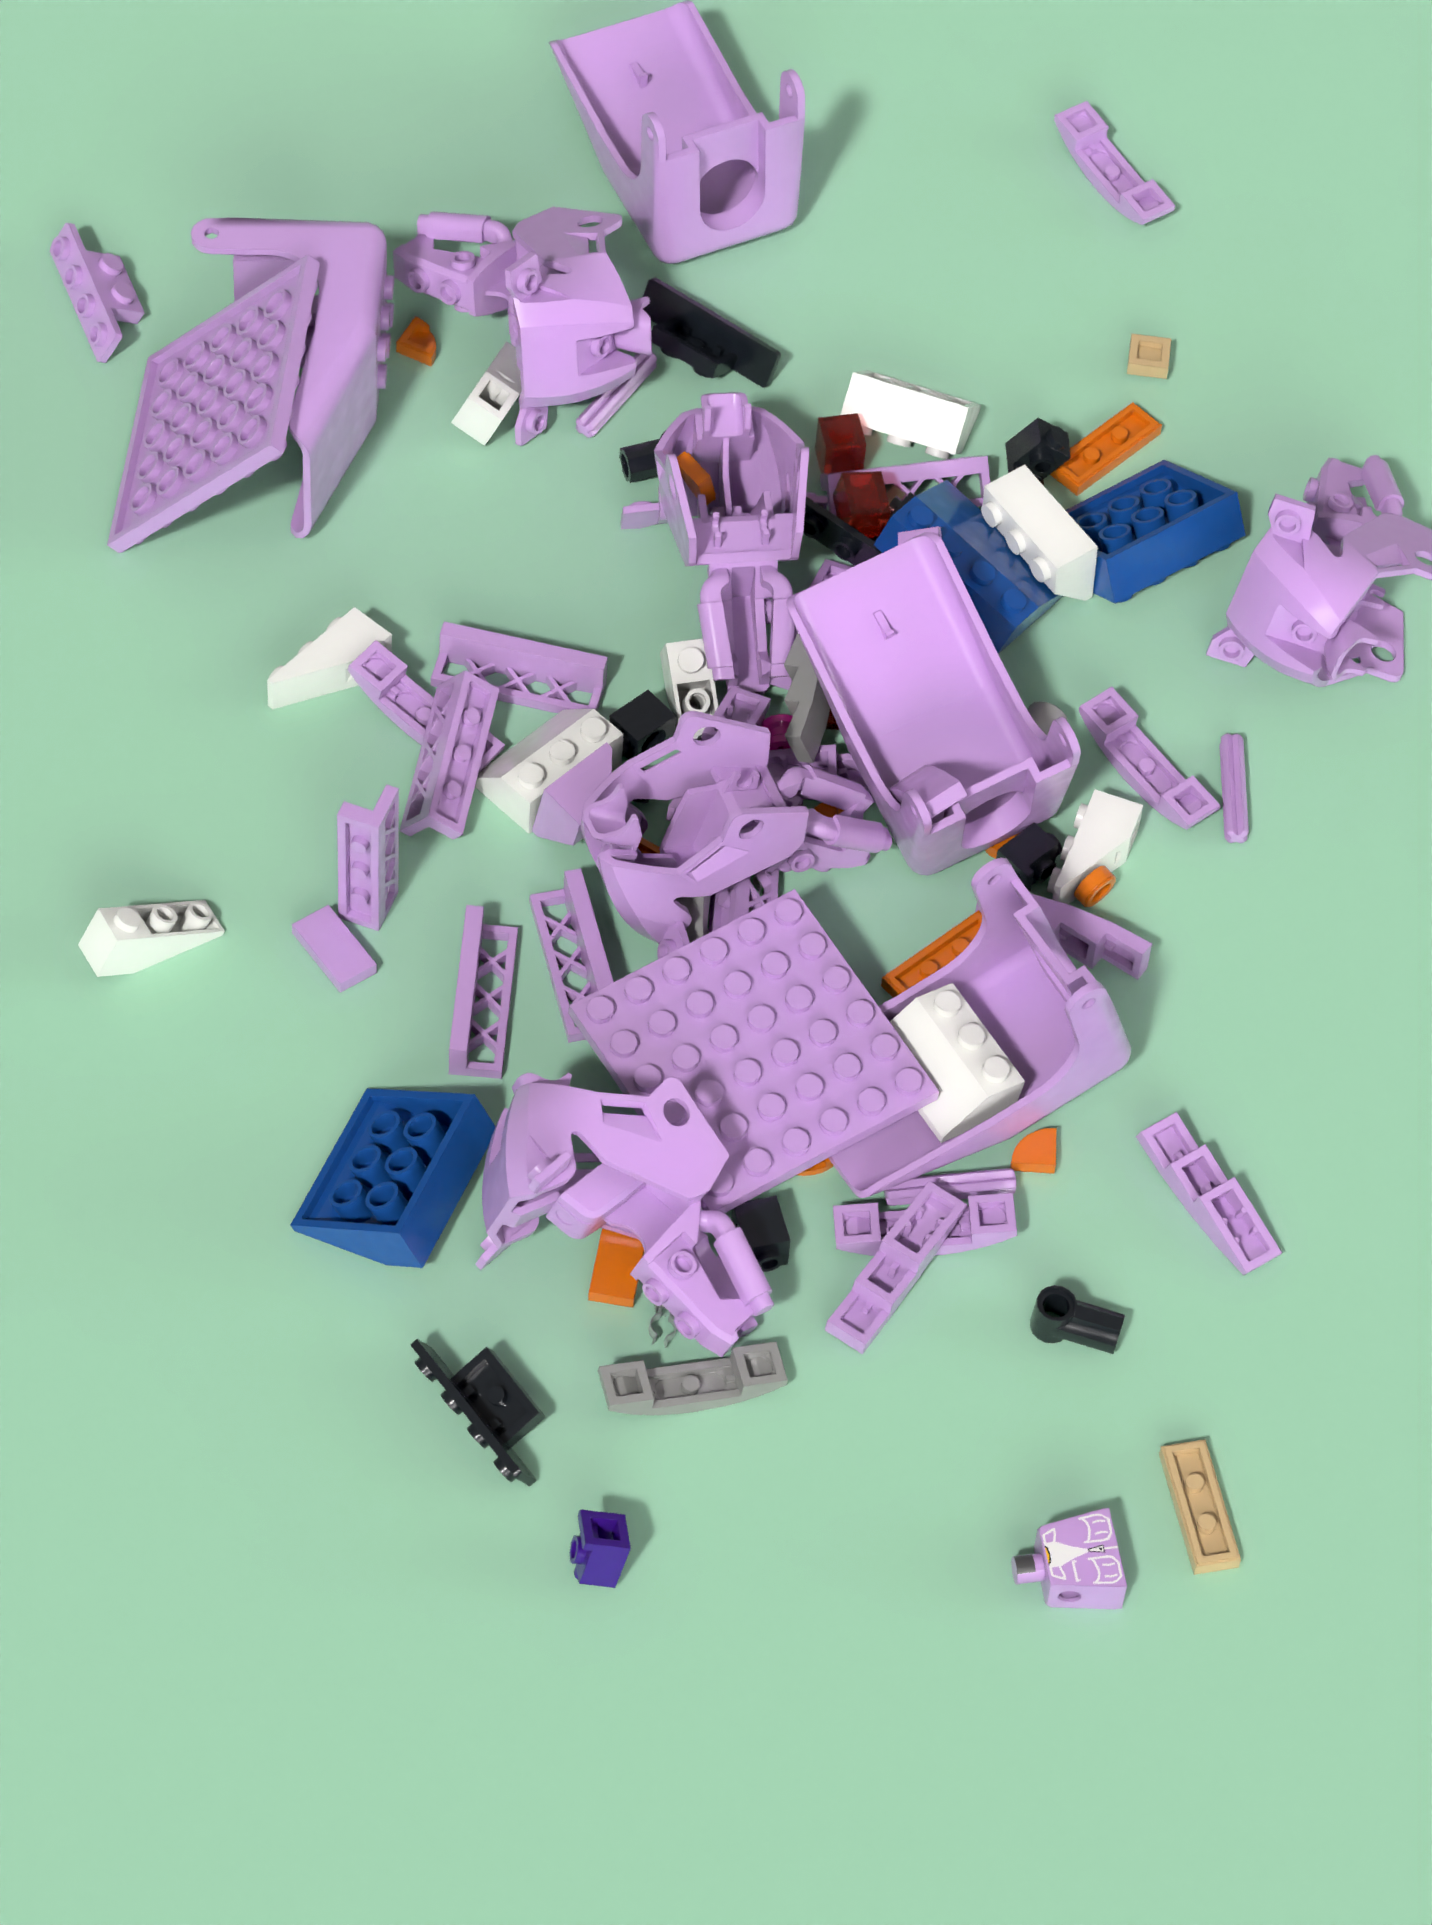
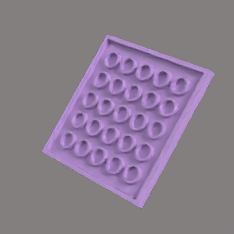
[107,254,320,553]
[568,889,939,1213]

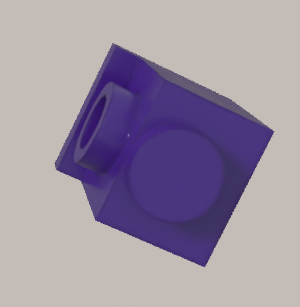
[570,1509,631,1588]

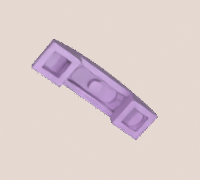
[1054,101,1175,225]
[348,640,505,774]
[1078,687,1220,830]
[833,1193,1017,1256]

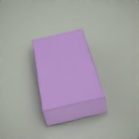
[292,905,377,993]

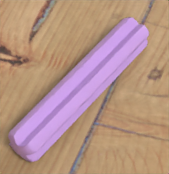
[576,353,657,438]
[1219,733,1249,844]
[884,1168,1017,1206]

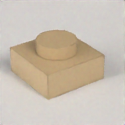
[1127,334,1171,379]

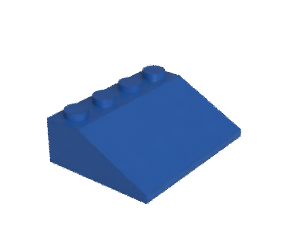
[1066,460,1246,604]
[874,480,1063,654]
[290,1088,496,1268]

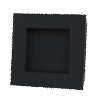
[609,690,676,760]
[731,1195,791,1272]

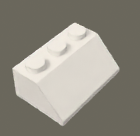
[839,370,981,459]
[981,465,1098,601]
[475,709,623,834]
[890,983,1025,1143]

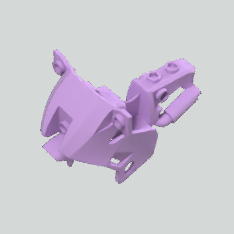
[393,207,652,446]
[620,392,828,695]
[1206,455,1432,687]
[581,711,892,959]
[475,1072,774,1357]

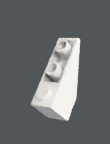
[451,341,521,446]
[267,607,392,709]
[660,638,718,741]
[1047,789,1143,904]
[78,900,225,977]

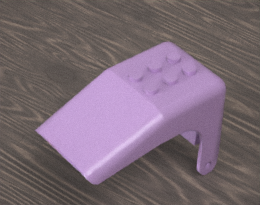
[549,0,805,264]
[191,217,394,538]
[786,532,1081,875]
[829,857,1131,1198]

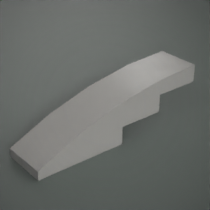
[784,633,830,763]

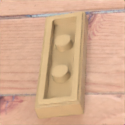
[1159,1439,1241,1575]

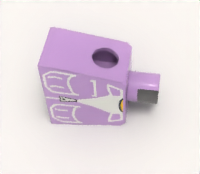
[1011,1508,1127,1609]

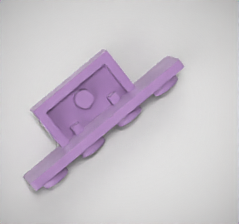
[50,223,145,363]

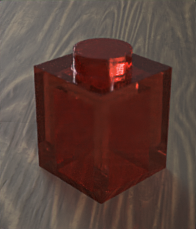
[815,413,866,474]
[832,471,891,538]

